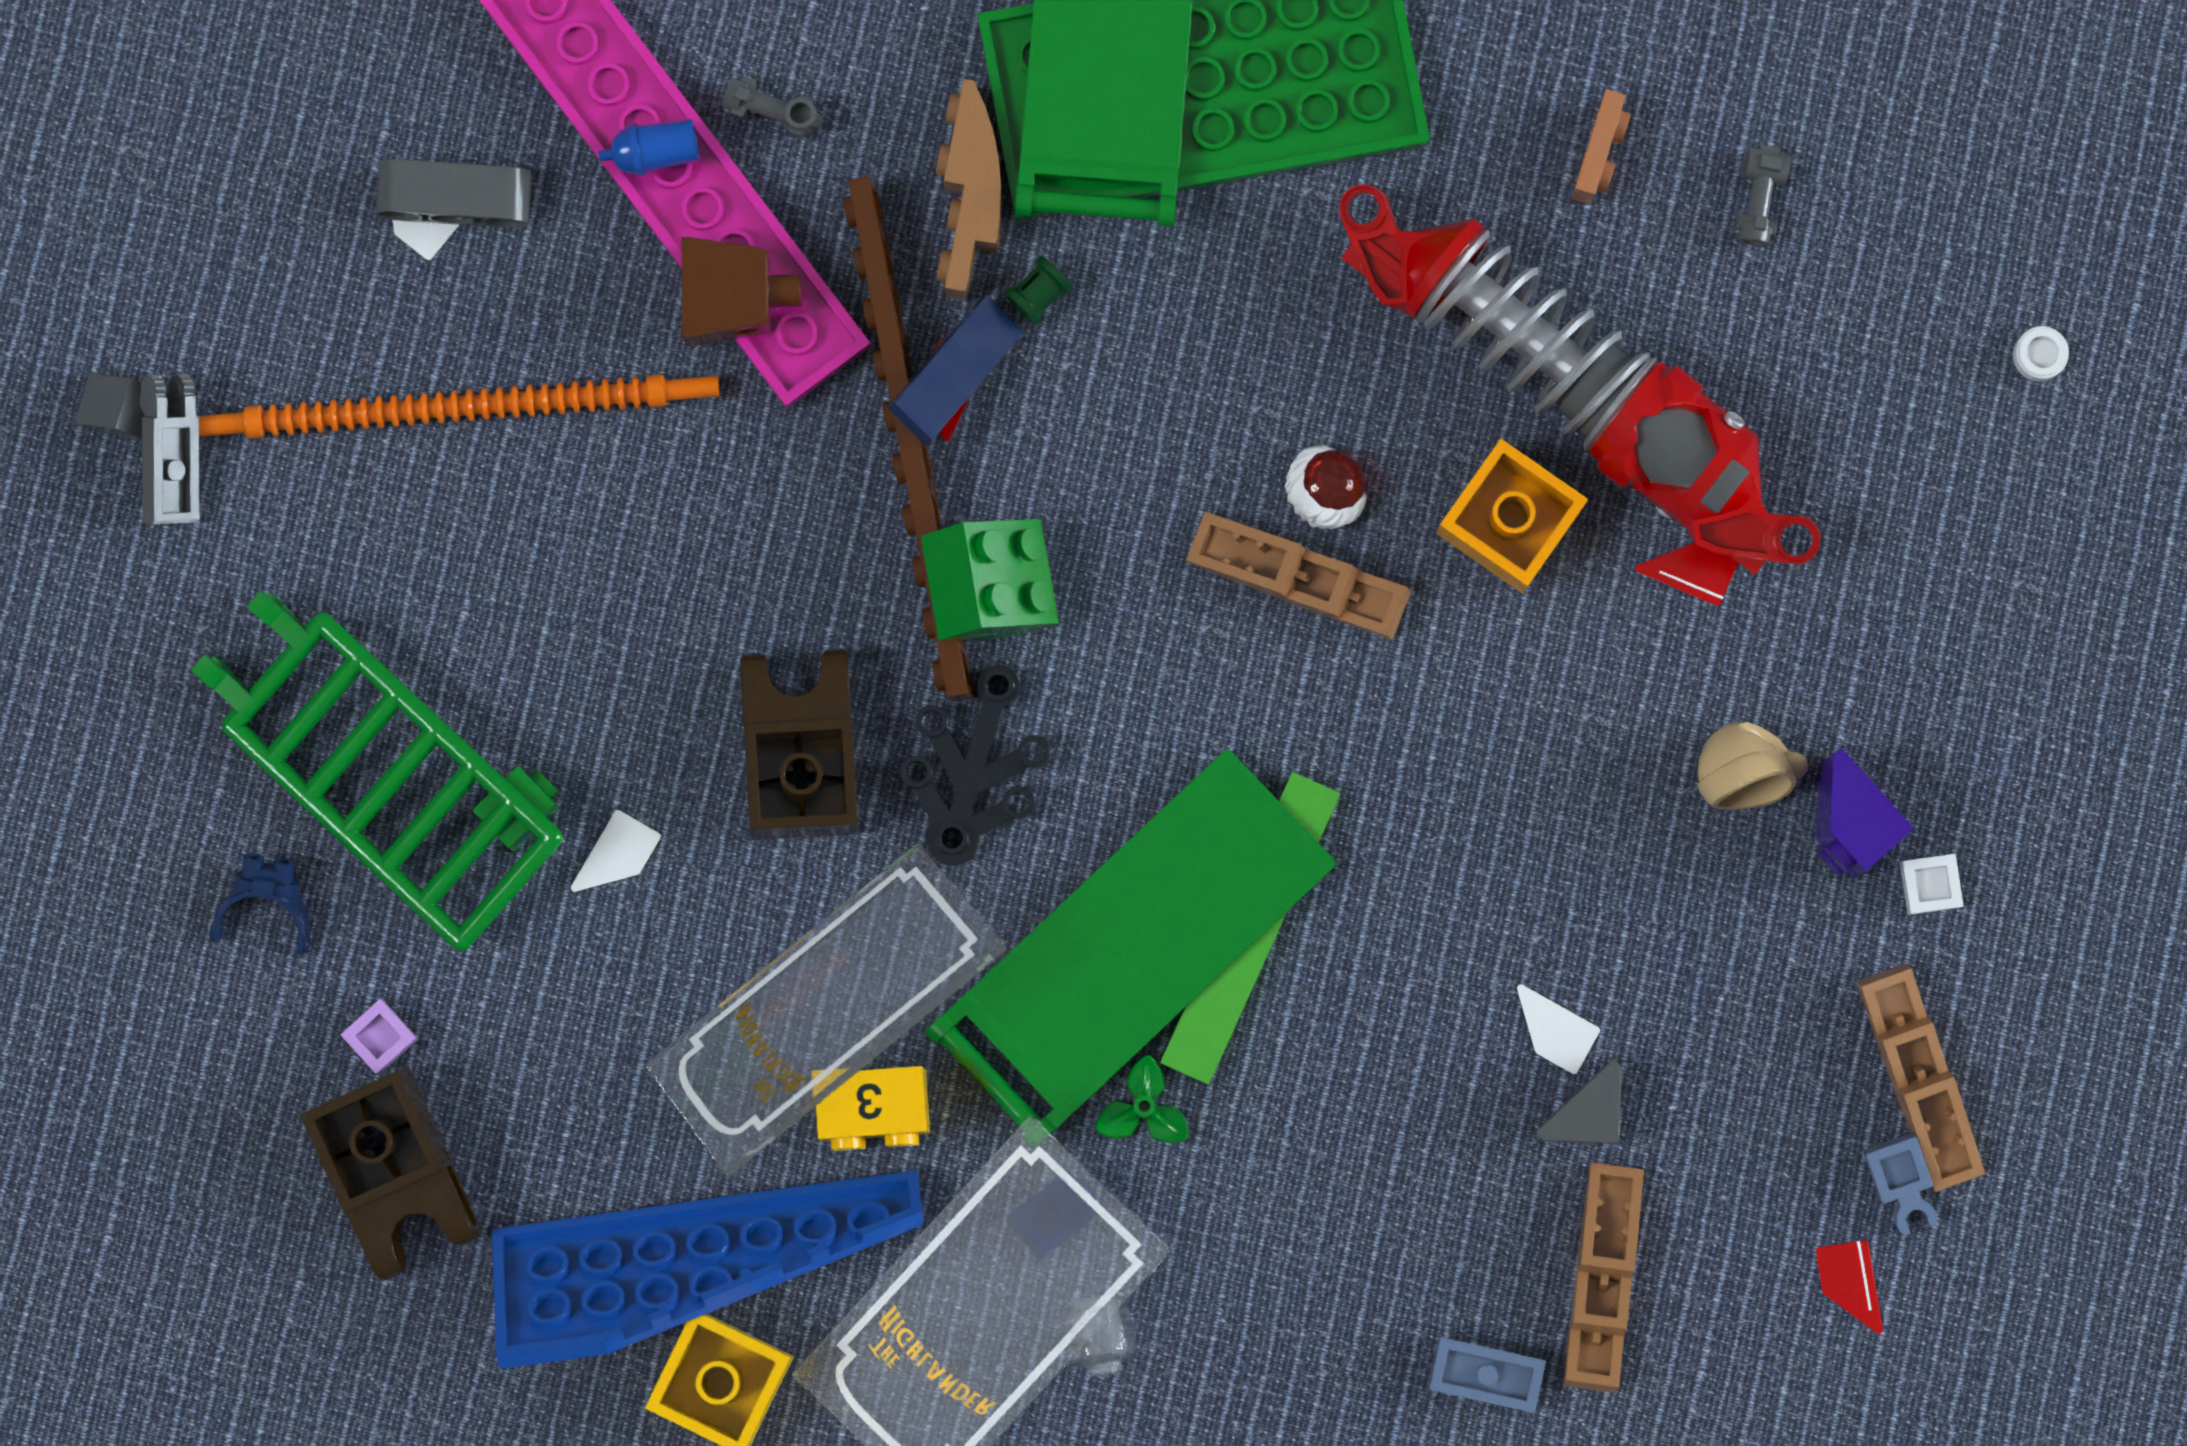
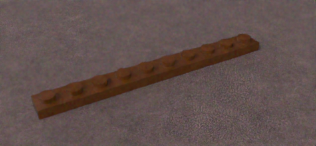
[843,176,976,702]

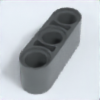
[375,159,532,228]

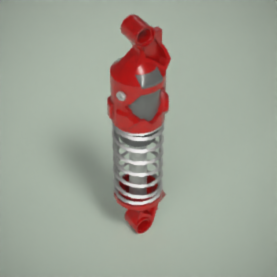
[1339,184,1821,575]

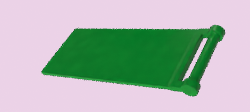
[1015,0,1193,227]
[925,750,1336,1150]

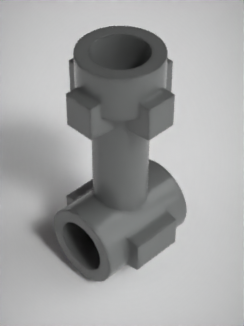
[722,76,823,140]
[1735,144,1791,247]

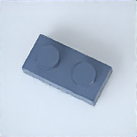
[1428,1337,1546,1414]

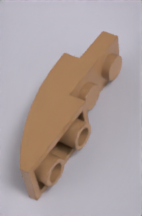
[936,79,1002,301]

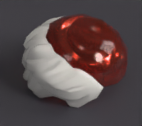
[1285,445,1367,529]

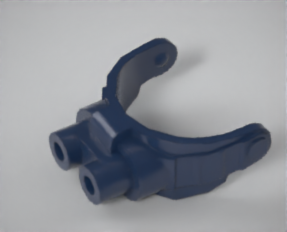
[209,853,310,955]

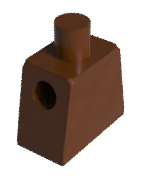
[682,237,802,346]

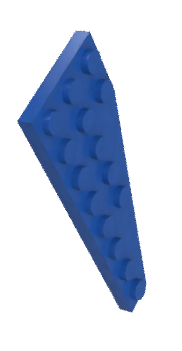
[492,1170,924,1369]

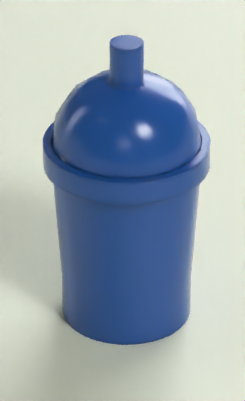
[598,119,700,177]

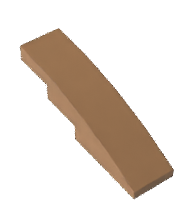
[1186,512,1412,640]
[1856,963,1985,1192]
[1563,1162,1644,1393]

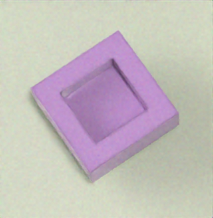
[341,999,419,1075]

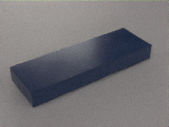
[887,295,1024,445]

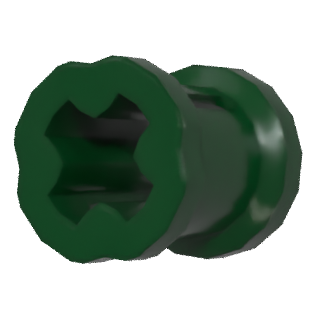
[1003,255,1073,326]

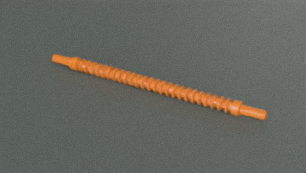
[198,374,720,439]

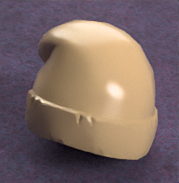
[1697,721,1808,809]

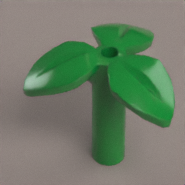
[1095,1055,1189,1143]

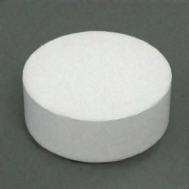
[2013,326,2069,382]

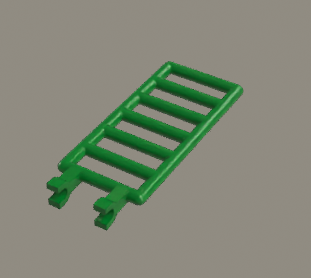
[191,591,563,952]

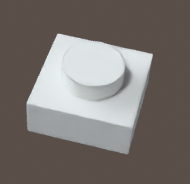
[1900,854,1964,915]

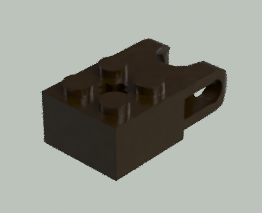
[740,649,858,840]
[300,1066,480,1280]

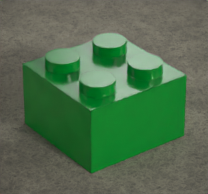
[920,519,1059,641]

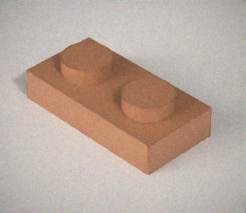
[1571,89,1631,205]

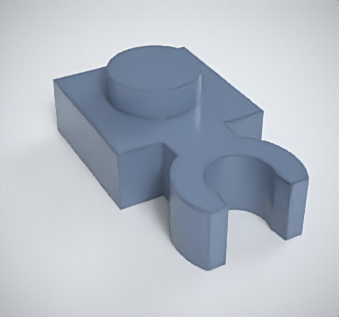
[1862,1133,1937,1236]

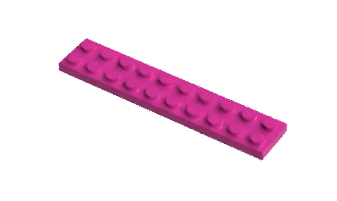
[478,0,872,409]

